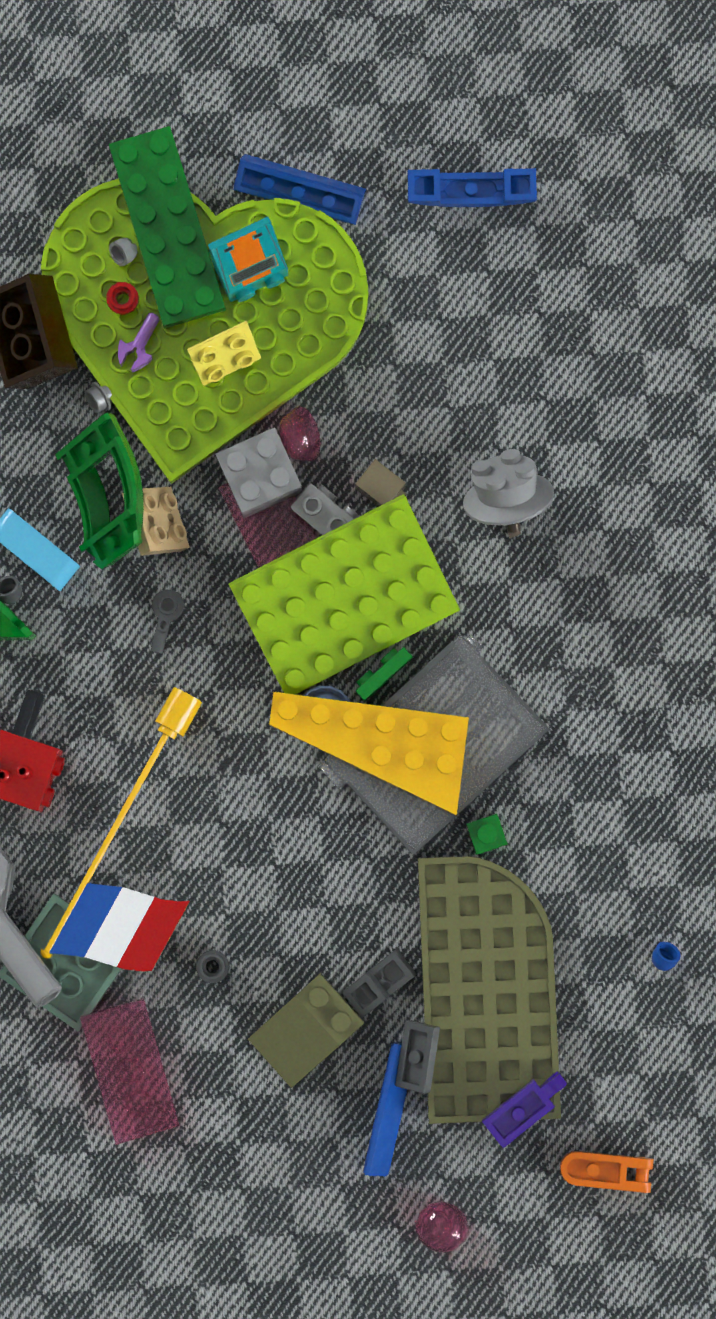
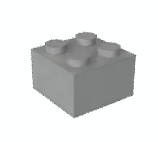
[215,427,303,518]

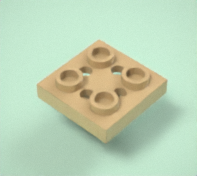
[122,487,190,556]

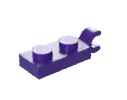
[482,1071,567,1148]

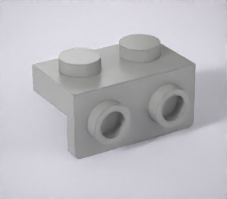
[291,483,359,535]

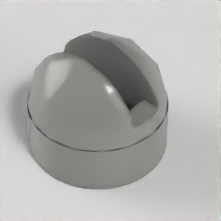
[109,238,138,266]

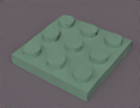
[0,894,122,1032]

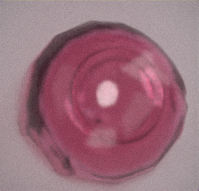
[416,1201,469,1253]

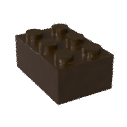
[0,274,78,389]

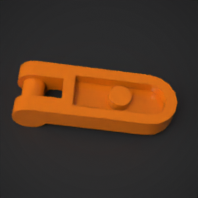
[560,1151,654,1193]

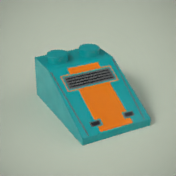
[208,217,289,302]

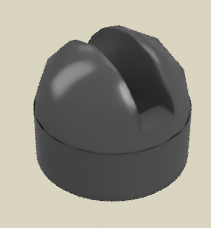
[0,576,22,604]

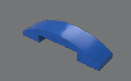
[407,168,537,207]

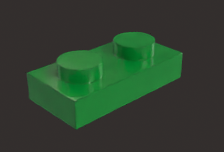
[356,647,413,703]

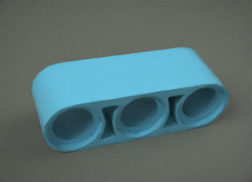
[0,508,81,591]

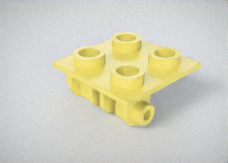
[187,321,261,386]

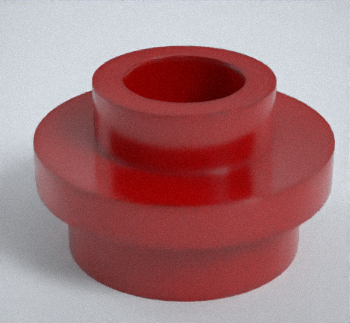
[106,282,139,315]

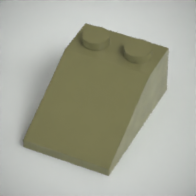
[248,973,365,1088]

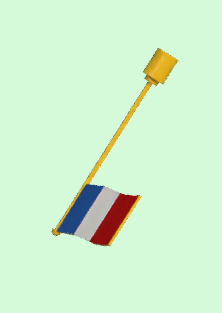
[40,687,202,971]

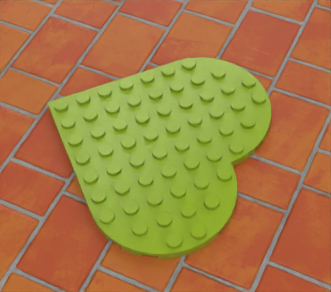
[41,179,368,484]

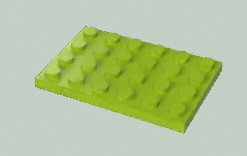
[228,494,460,695]

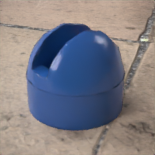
[652,942,681,971]

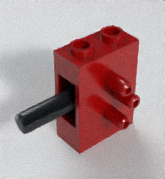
[0,690,65,812]

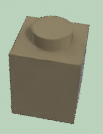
[355,459,407,507]

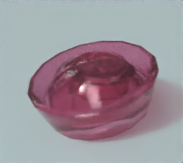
[279,406,321,461]

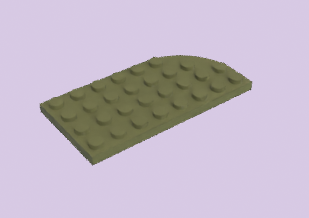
[418,856,561,1124]

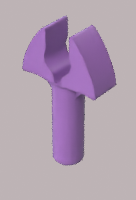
[118,313,160,372]

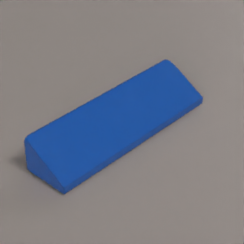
[233,154,366,225]
[363,1042,407,1177]

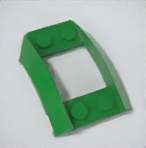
[55,413,144,570]

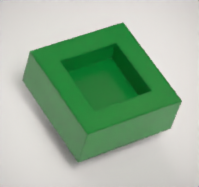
[466,814,508,855]

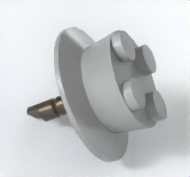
[463,449,554,539]

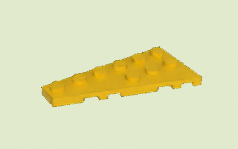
[269,692,469,816]

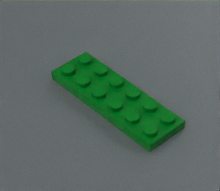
[109,126,226,329]

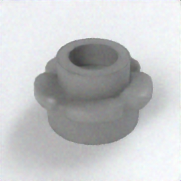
[85,382,112,413]

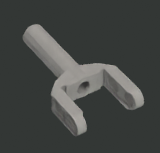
[0,847,62,1008]

